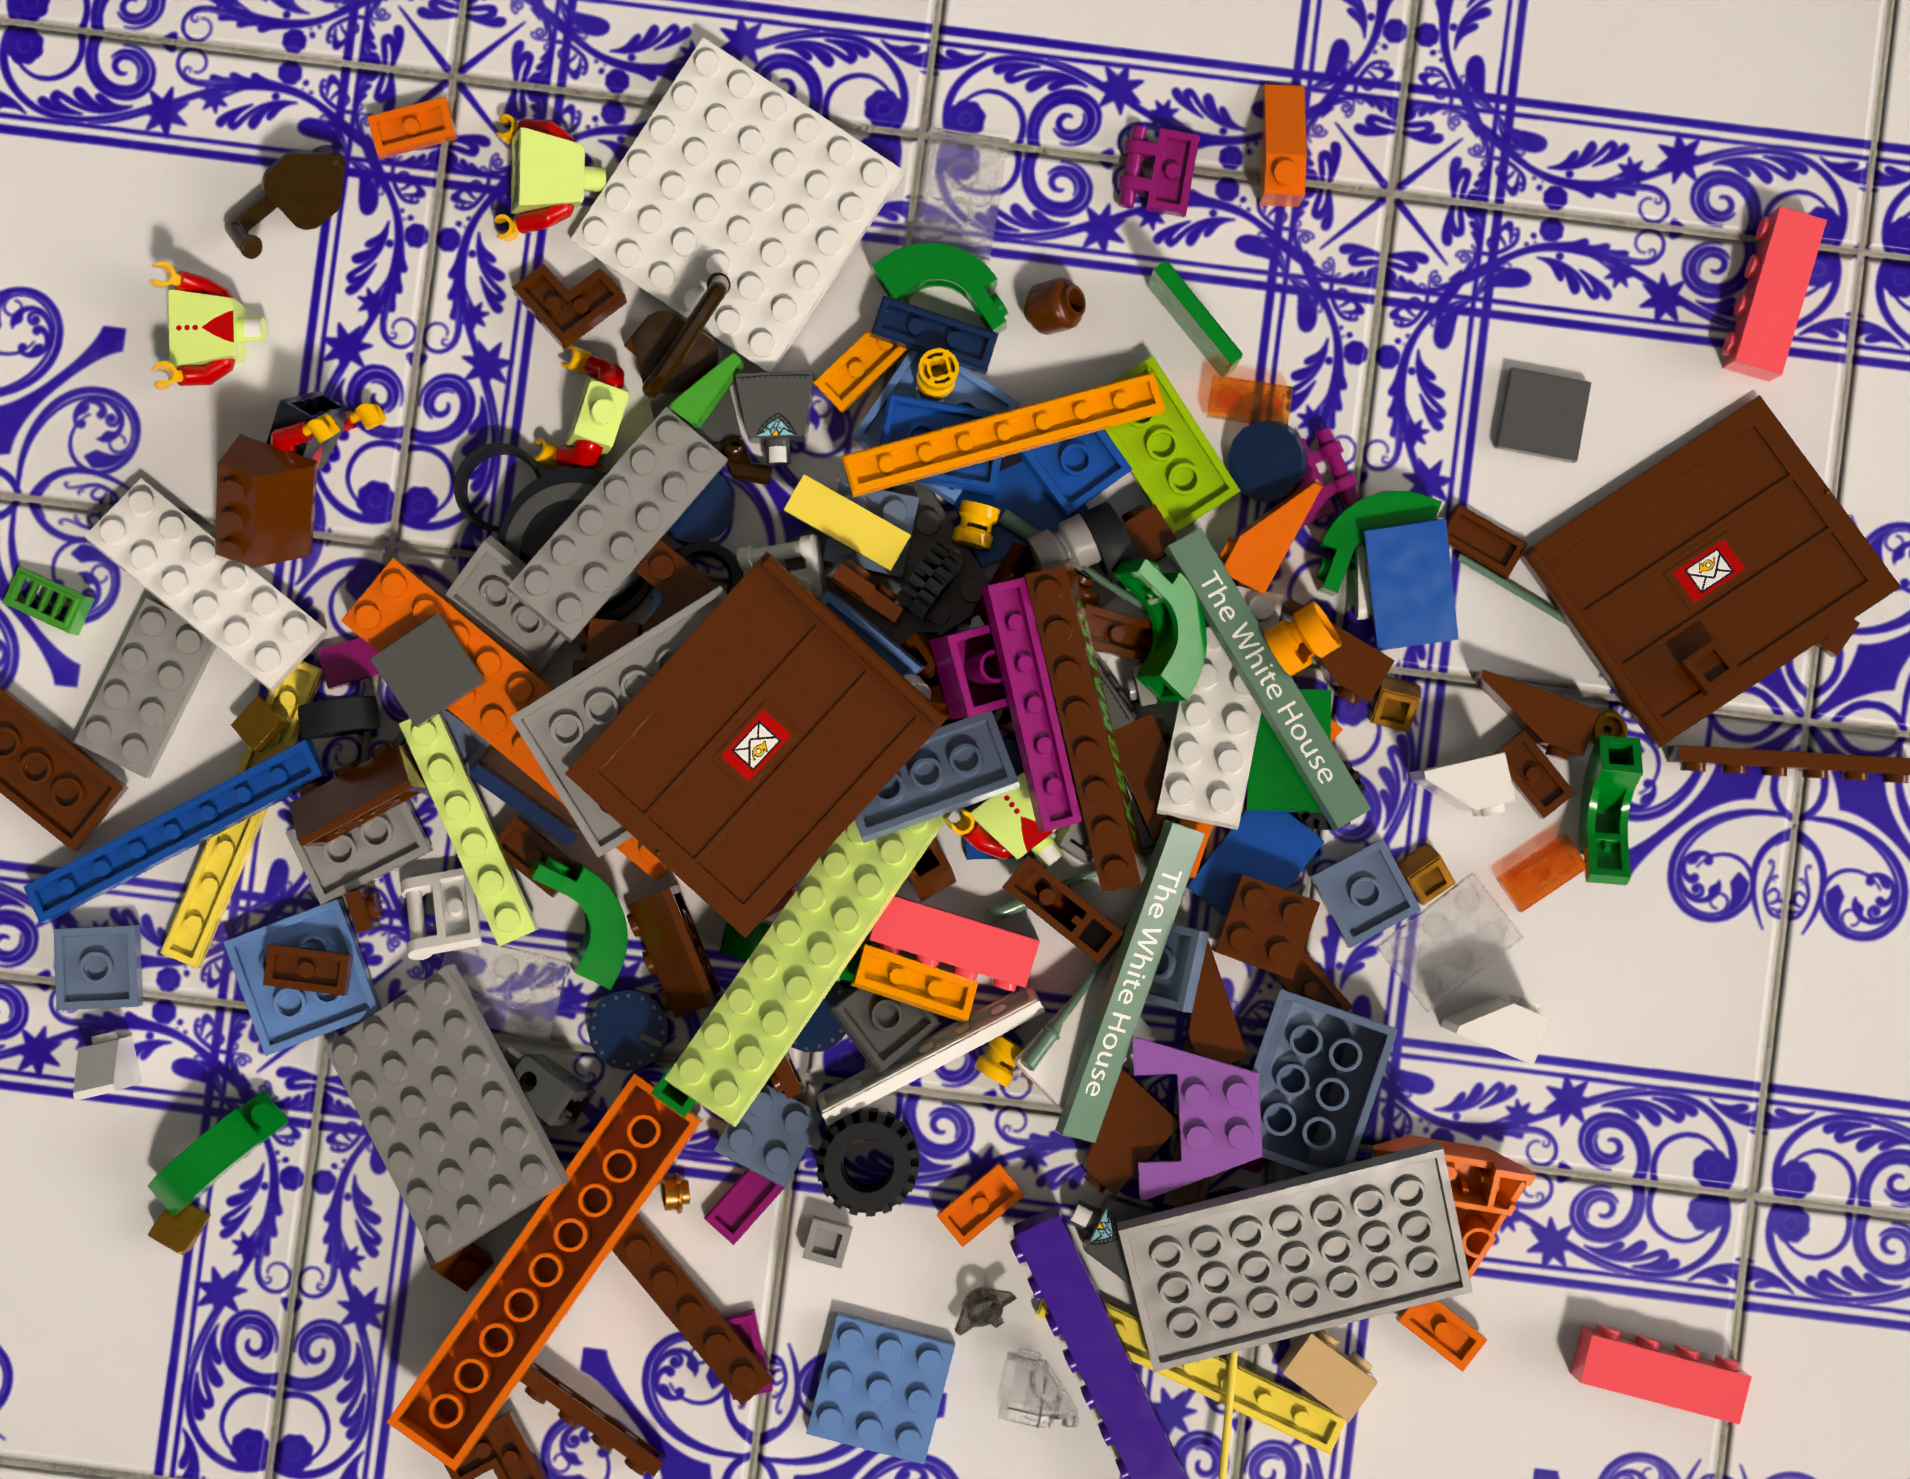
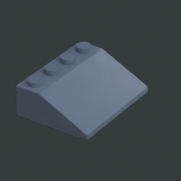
[1252,989,1398,1174]

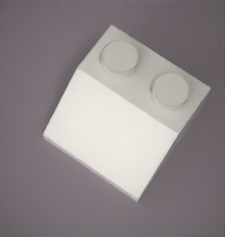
[1409,752,1516,817]
[1441,994,1552,1065]

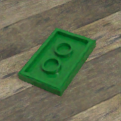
[1148,260,1243,379]
[1247,689,1331,813]

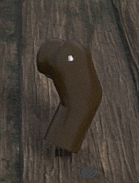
[721,436,773,486]

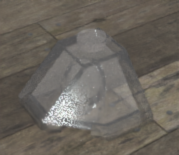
[997,1348,1079,1428]

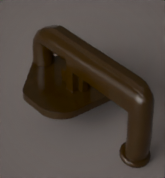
[224,145,346,259]
[634,273,731,398]

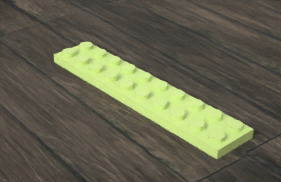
[665,812,952,1127]

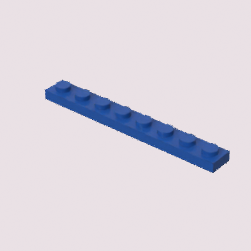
[23,739,328,923]

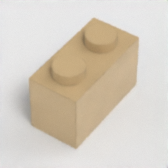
[1277,1330,1378,1422]

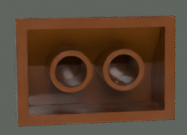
[215,434,318,568]
[289,741,428,847]
[627,885,723,1018]

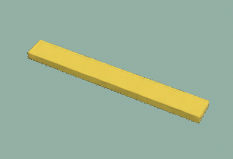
[160,661,324,968]
[1035,1298,1346,1455]

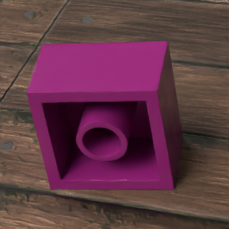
[929,623,1009,720]

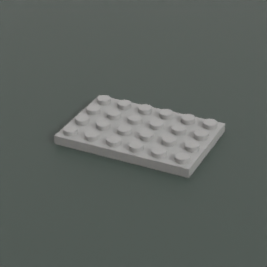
[510,586,728,858]
[324,964,570,1263]

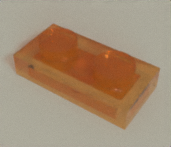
[1206,375,1293,425]
[1496,834,1585,913]

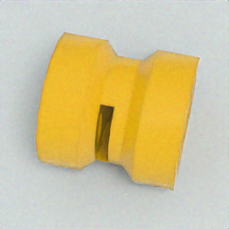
[916,348,959,399]
[952,500,1000,550]
[974,1035,1024,1087]

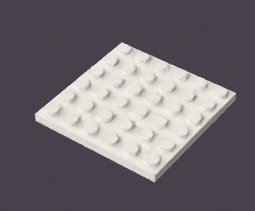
[570,37,905,372]

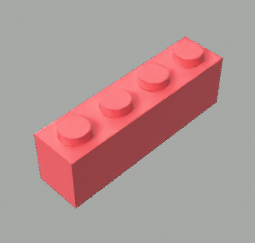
[1722,206,1827,382]
[869,895,1040,992]
[1570,1324,1752,1425]

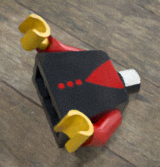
[266,391,386,470]

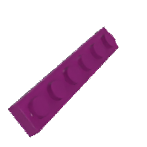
[981,577,1082,832]

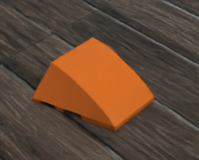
[1373,1135,1537,1278]

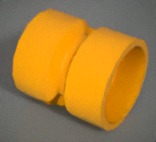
[1264,601,1342,676]

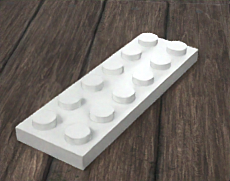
[84,478,328,693]
[1157,586,1284,830]

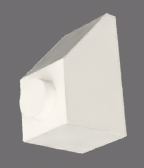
[73,1031,142,1101]

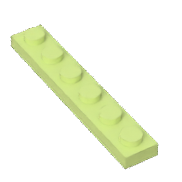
[399,713,538,947]

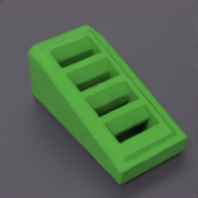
[668,353,744,430]
[3,566,95,635]

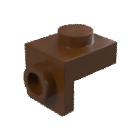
[424,1242,494,1292]

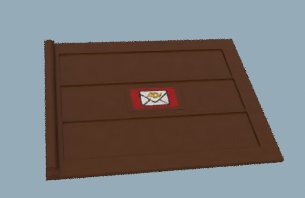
[1520,395,1901,749]
[565,551,948,938]

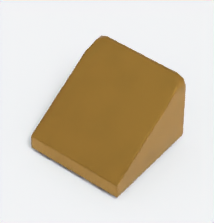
[1370,676,1421,732]
[231,695,289,752]
[1397,843,1456,906]
[148,1204,211,1255]

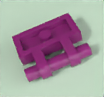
[1117,125,1200,217]
[1284,427,1361,528]

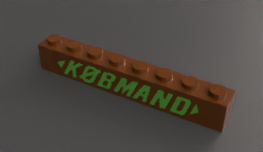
[1025,558,1147,892]

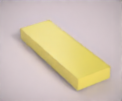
[783,474,911,572]

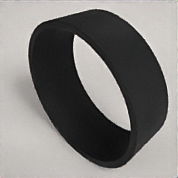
[454,443,542,532]

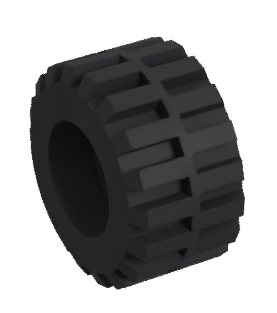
[816,1108,920,1217]

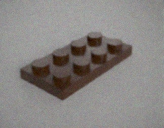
[0,687,129,851]

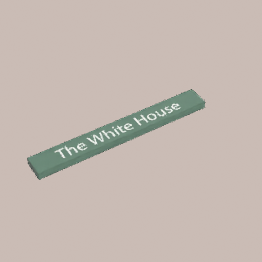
[1164,528,1371,831]
[1055,820,1205,1143]

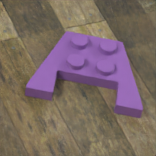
[1132,1037,1263,1200]

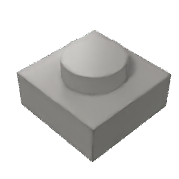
[1125,665,1157,708]
[1054,809,1093,864]
[802,1216,853,1268]

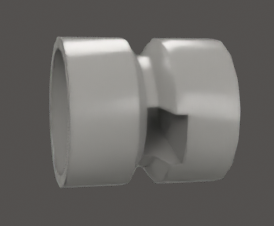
[1026,514,1101,571]

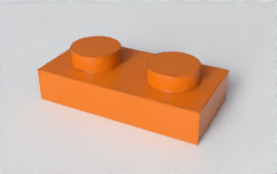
[367,96,458,159]
[937,1162,1025,1247]
[1396,1301,1488,1372]

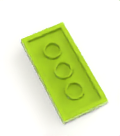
[1104,356,1240,534]

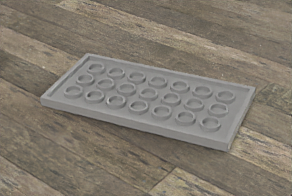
[1116,1141,1473,1372]

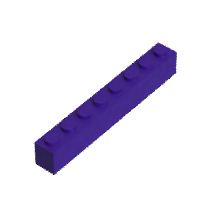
[1010,1205,1189,1479]

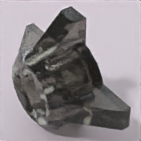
[954,1287,1017,1336]

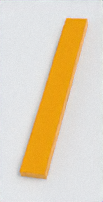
[841,372,1166,498]

